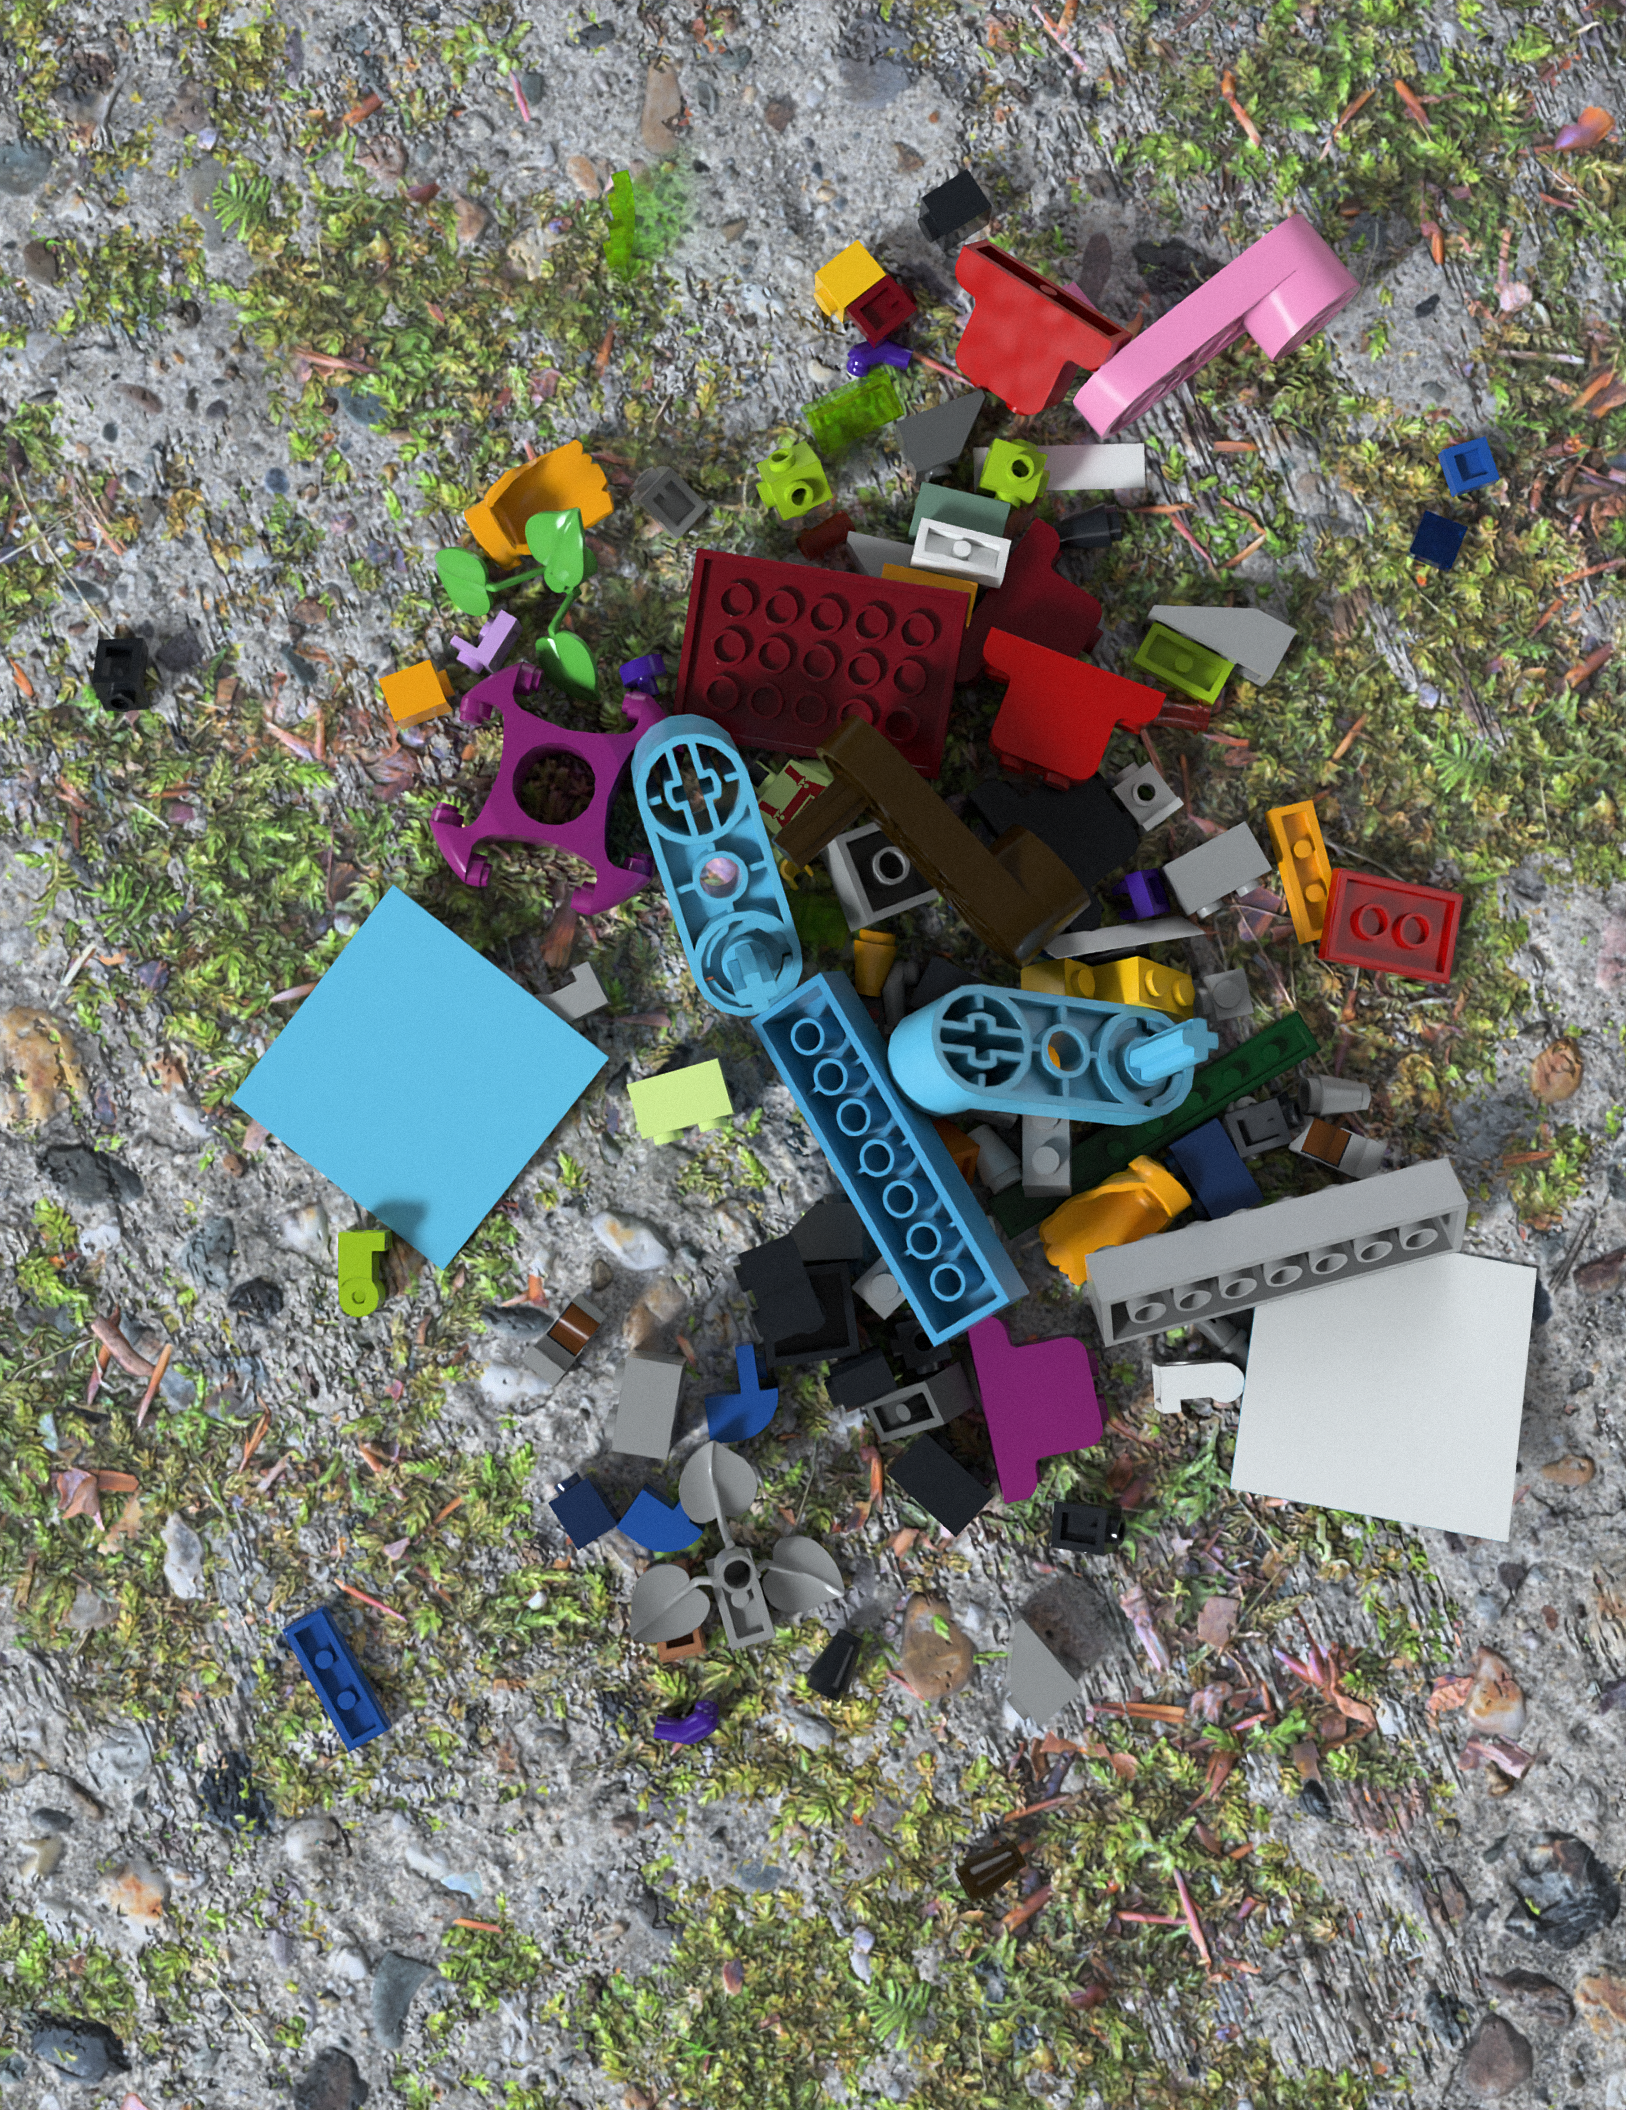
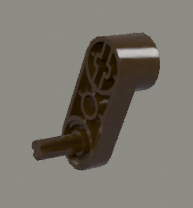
[771,714,1091,971]

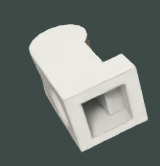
[1152,1359,1244,1414]

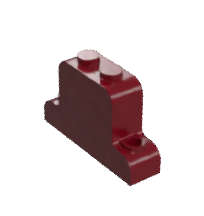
[955,517,1104,691]

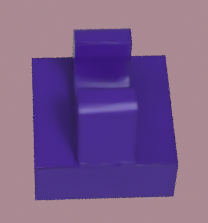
[1112,868,1171,920]

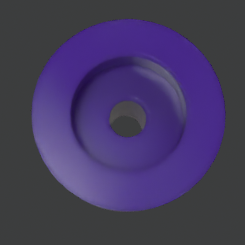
[618,654,667,698]

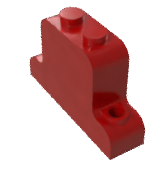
[955,239,1133,416]
[980,627,1167,791]

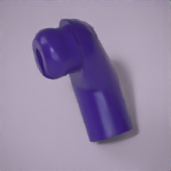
[846,339,914,378]
[653,1700,720,1745]

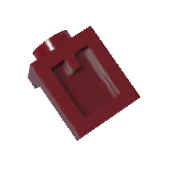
[846,274,918,349]

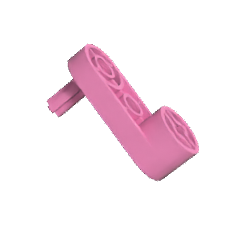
[1061,214,1361,440]

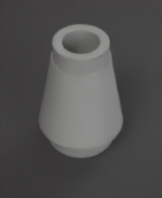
[1297,1073,1371,1118]

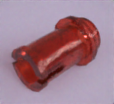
[795,509,856,562]
[1152,699,1211,736]

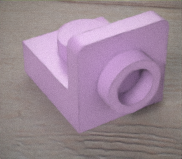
[450,609,524,674]

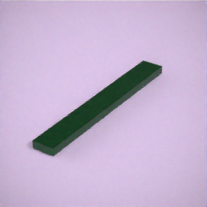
[985,1010,1321,1240]

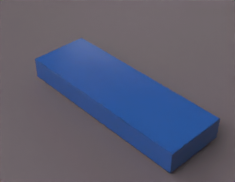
[282,1604,392,1752]

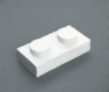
[910,517,1011,589]

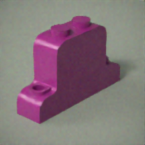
[966,1316,1109,1504]

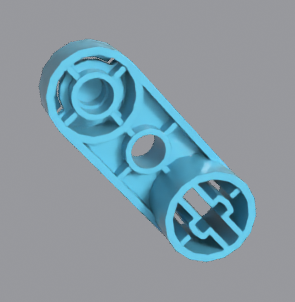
[631,714,803,1017]
[887,984,1219,1126]

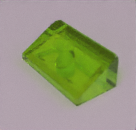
[800,368,904,455]

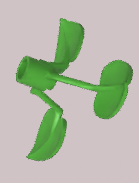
[435,508,601,701]

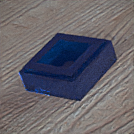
[1405,510,1468,572]

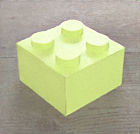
[627,1058,736,1146]

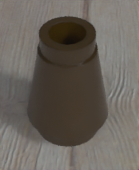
[954,1840,1027,1904]

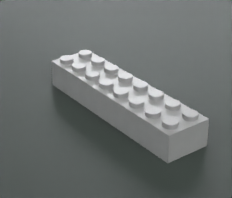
[1085,1157,1469,1348]

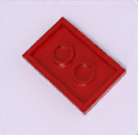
[1318,868,1464,984]

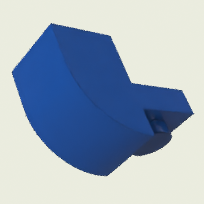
[704,1341,779,1444]
[616,1483,706,1552]

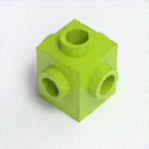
[975,438,1050,510]
[756,441,833,521]

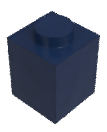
[548,1471,621,1550]

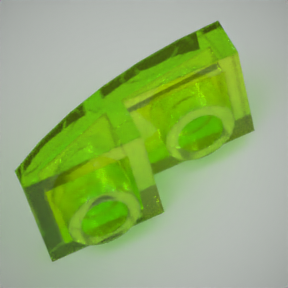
[602,169,639,282]
[783,888,849,950]

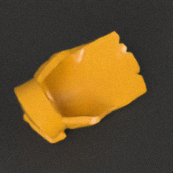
[464,439,615,571]
[1039,1155,1192,1286]

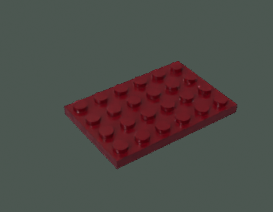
[672,548,972,779]

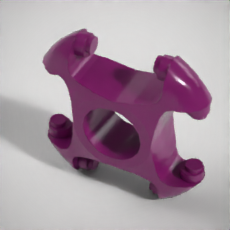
[429,661,685,916]

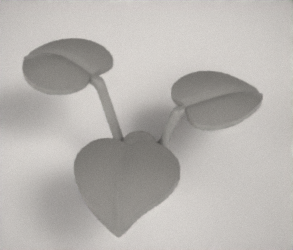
[629,1440,845,1642]

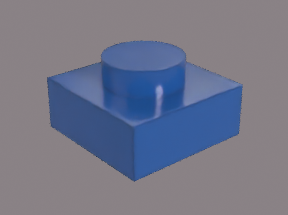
[1438,436,1500,498]

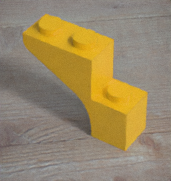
[1021,956,1195,1022]

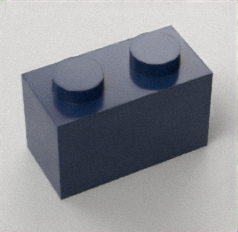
[1162,1118,1264,1222]

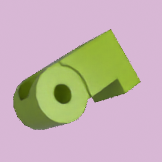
[338,1229,392,1318]

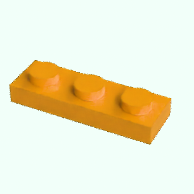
[1264,800,1332,945]

